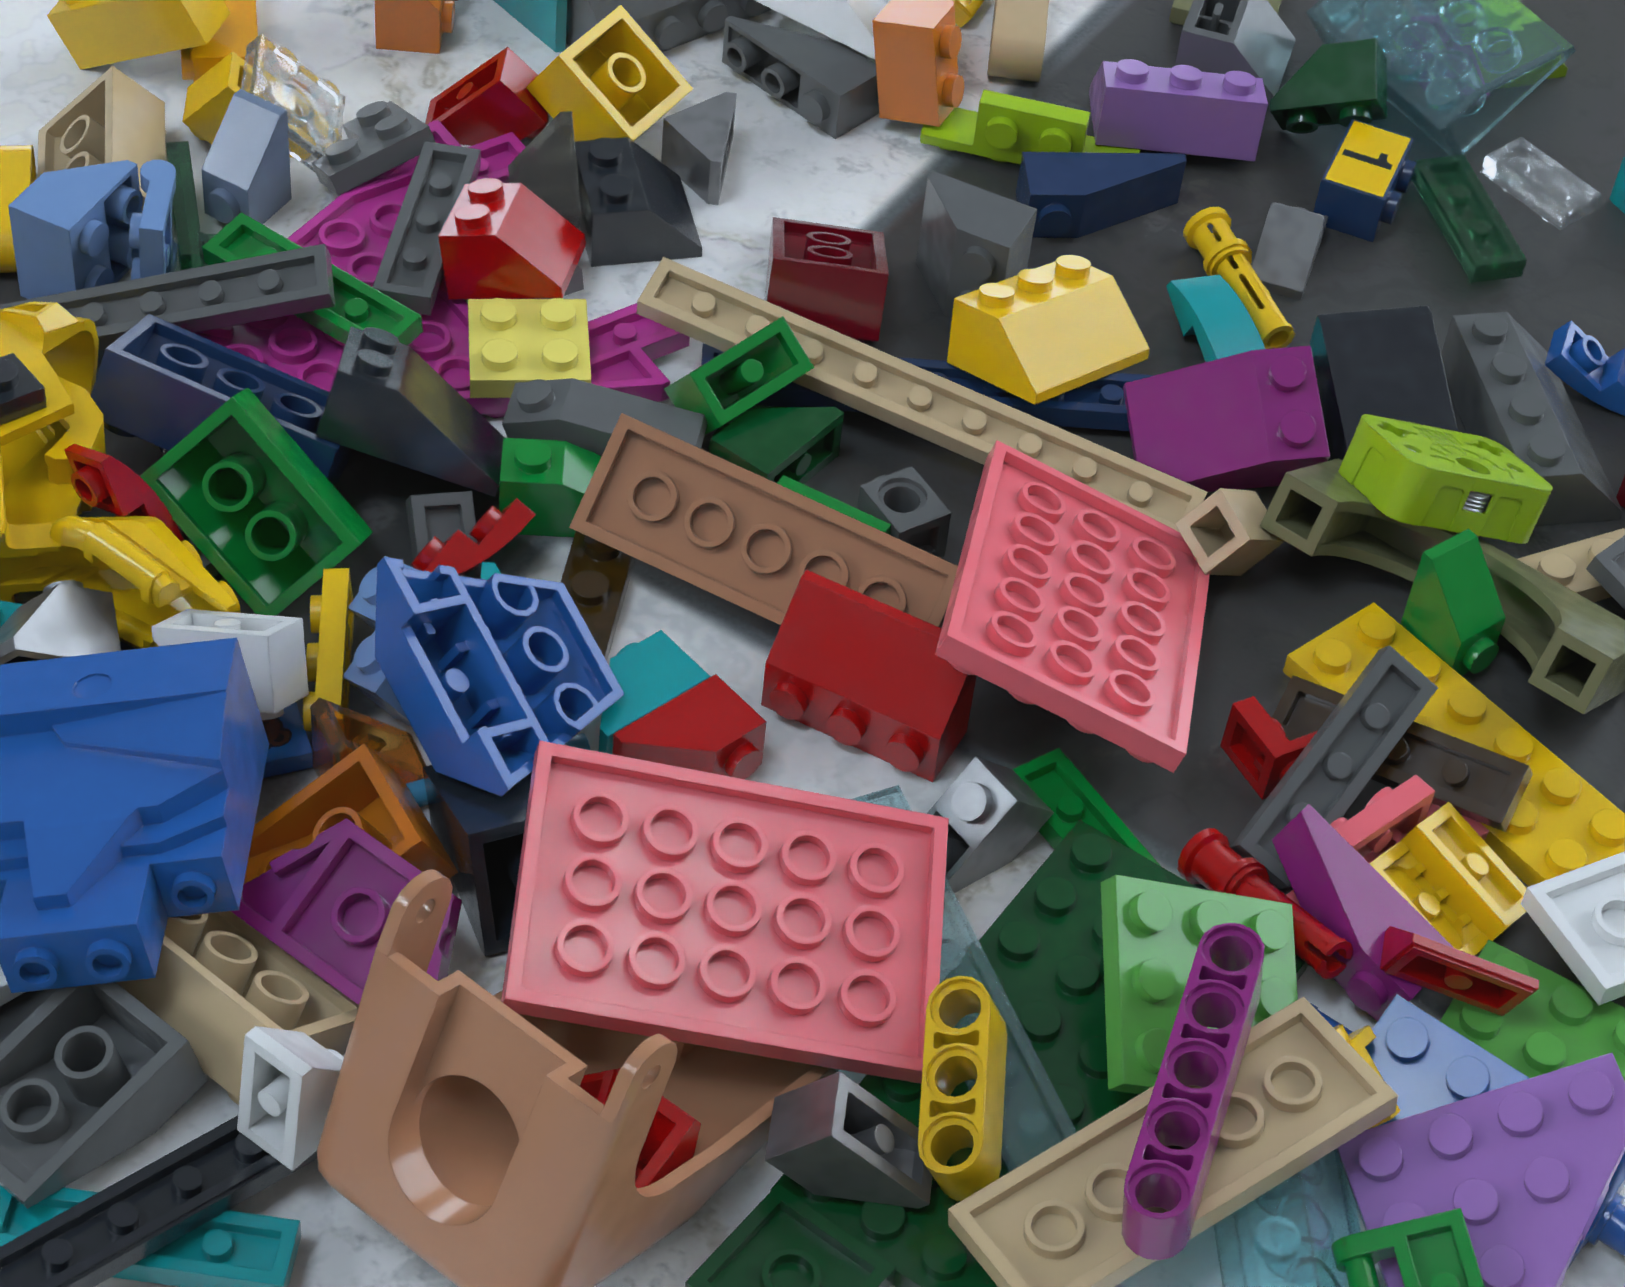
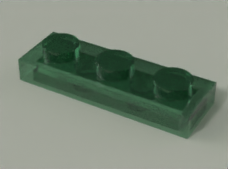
[1412,155,1527,283]

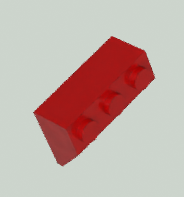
[761,570,977,782]

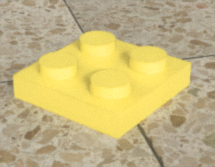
[468,298,591,398]

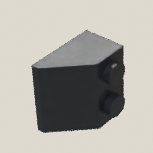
[571,137,702,267]

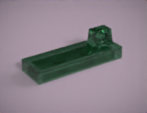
[166,141,216,271]

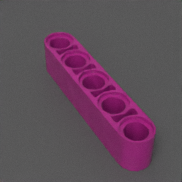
[1121,923,1265,1260]

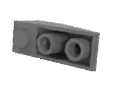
[722,16,879,139]

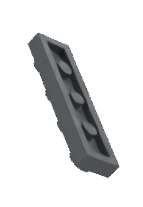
[373,141,481,316]
[1230,645,1438,890]

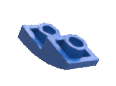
[1544,320,1625,416]

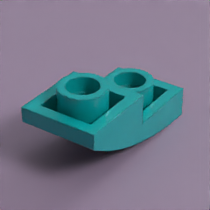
[1166,275,1266,362]

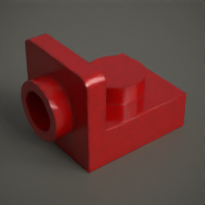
[1220,696,1317,800]

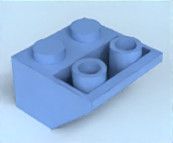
[8,160,143,299]

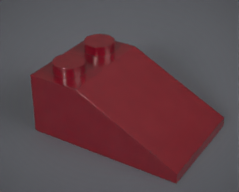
[764,217,889,343]

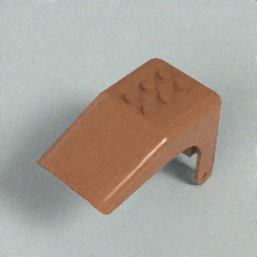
[317,869,839,1287]

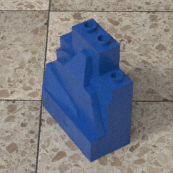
[0,638,269,993]

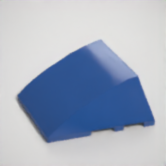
[375,557,624,797]

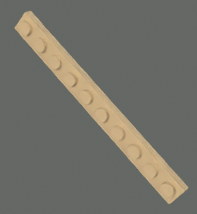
[637,257,1208,532]

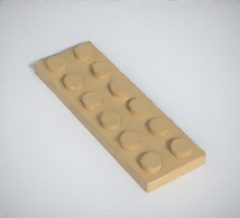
[948,996,1398,1287]

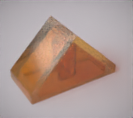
[310,697,426,783]

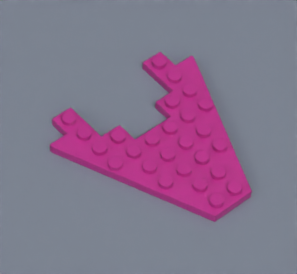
[195,120,690,418]

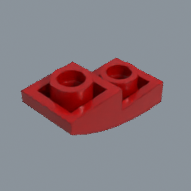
[64,444,184,541]
[410,498,536,576]

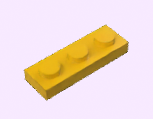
[303,568,354,758]

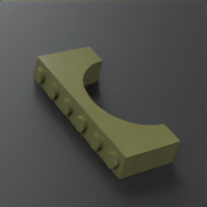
[1260,458,1625,714]

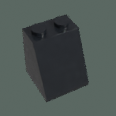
[1309,306,1458,461]
[422,765,532,956]

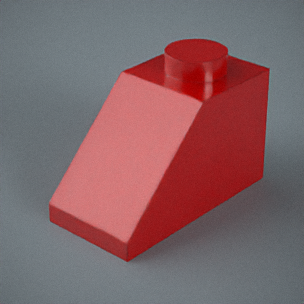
[425,47,550,146]
[612,674,766,779]

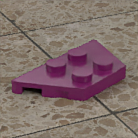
[231,818,462,1005]

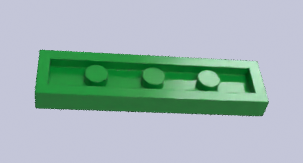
[202,212,423,346]

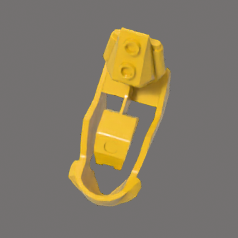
[0,302,241,649]

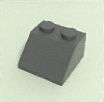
[916,170,1037,318]

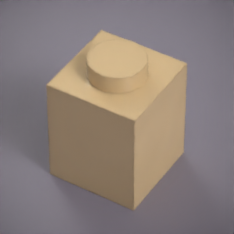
[1175,488,1285,576]

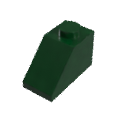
[708,407,844,484]

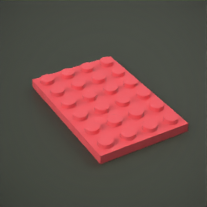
[935,440,1210,773]
[501,741,949,1084]

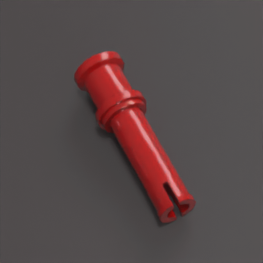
[1177,828,1353,979]

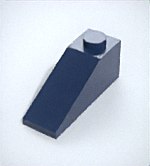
[1015,152,1187,238]

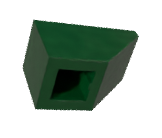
[1270,38,1387,134]

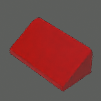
[1380,926,1539,1016]

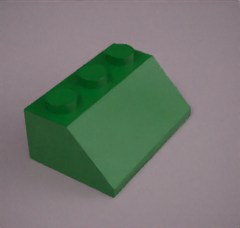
[140,388,373,616]

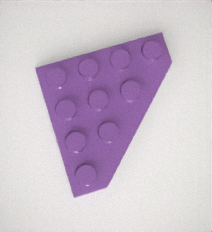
[1336,1052,1625,1287]

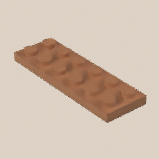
[569,413,958,628]

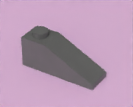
[502,378,708,456]

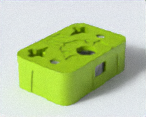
[1338,414,1553,544]

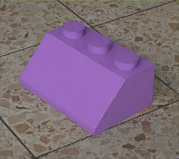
[1089,59,1268,161]

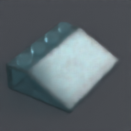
[1306,0,1576,161]

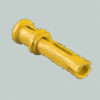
[1183,207,1295,349]

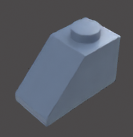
[201,89,292,224]

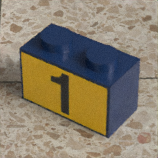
[1313,119,1417,242]

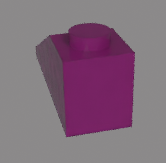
[1272,804,1454,1022]

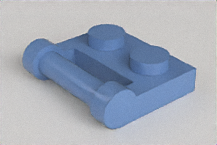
[129,160,177,280]

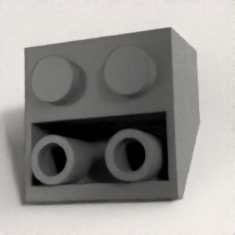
[1175,0,1296,106]

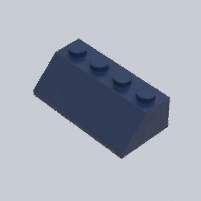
[91,314,354,487]

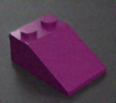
[1123,346,1330,492]

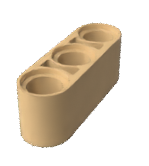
[987,0,1049,82]

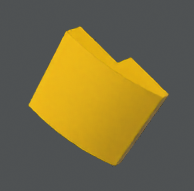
[1370,802,1527,956]

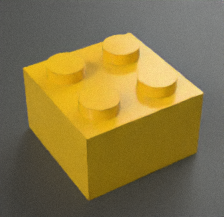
[526,5,693,142]

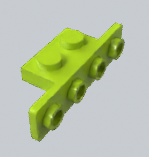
[920,89,1141,164]

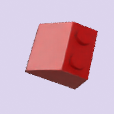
[438,178,586,299]

